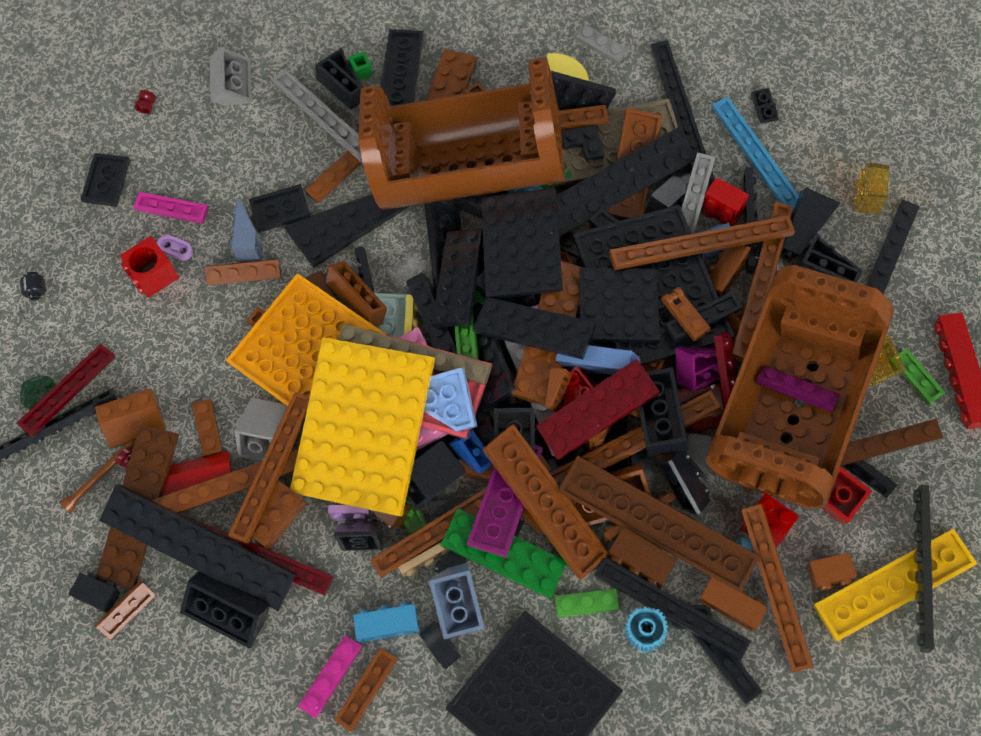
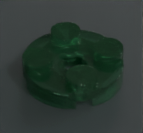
[20,376,57,410]

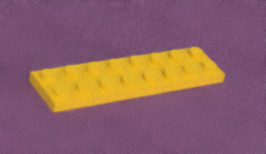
[813,528,977,642]

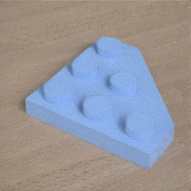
[424,368,477,432]

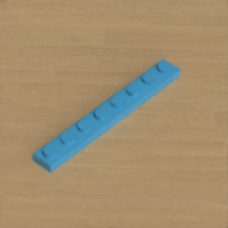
[712,97,799,212]

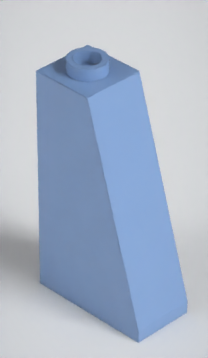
[556,346,640,375]

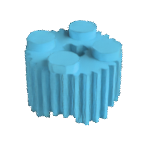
[625,607,668,652]

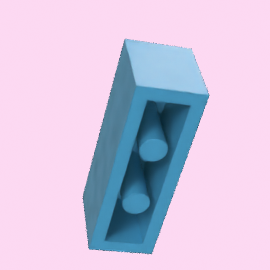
[353,602,420,643]

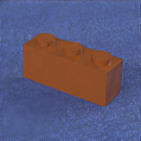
[698,577,768,633]

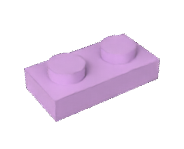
[328,505,371,521]

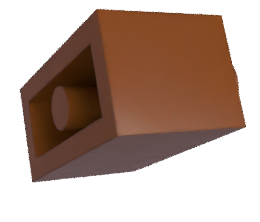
[806,553,857,591]

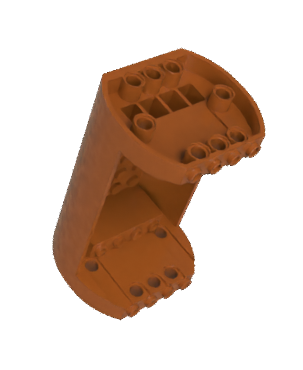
[358,57,566,210]
[706,265,894,509]

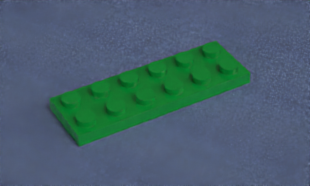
[440,508,567,599]

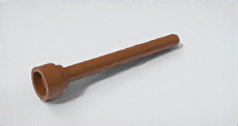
[59,440,135,513]

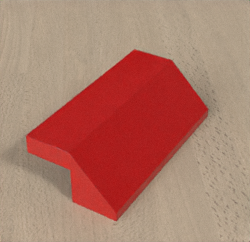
[162,451,232,497]

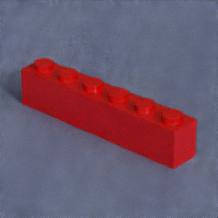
[934,312,981,430]

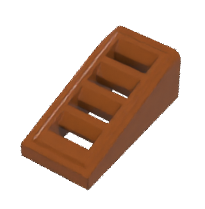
[545,368,572,412]

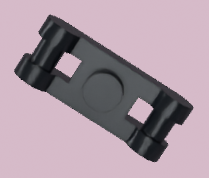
[354,246,374,293]

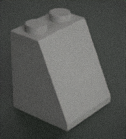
[235,398,288,462]

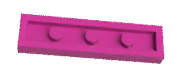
[134,192,209,224]
[298,635,363,719]

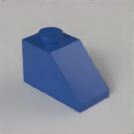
[449,430,493,474]

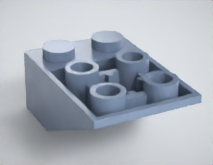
[230,199,263,263]

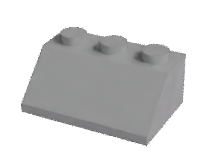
[210,47,252,106]

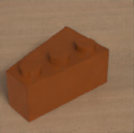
[251,480,307,550]

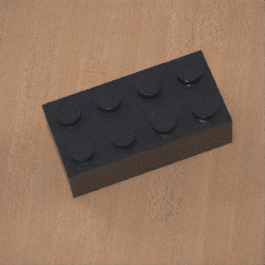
[639,367,688,457]

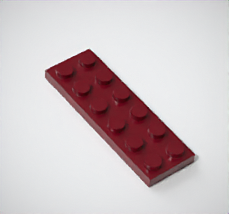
[536,359,660,460]

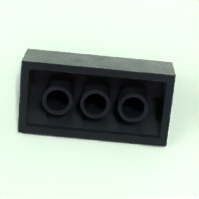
[180,572,270,649]

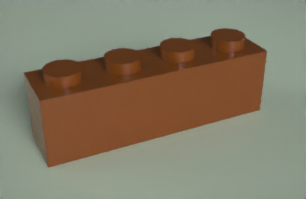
[325,261,387,327]

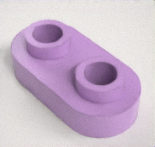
[157,235,193,261]

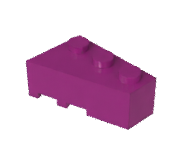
[676,347,736,391]

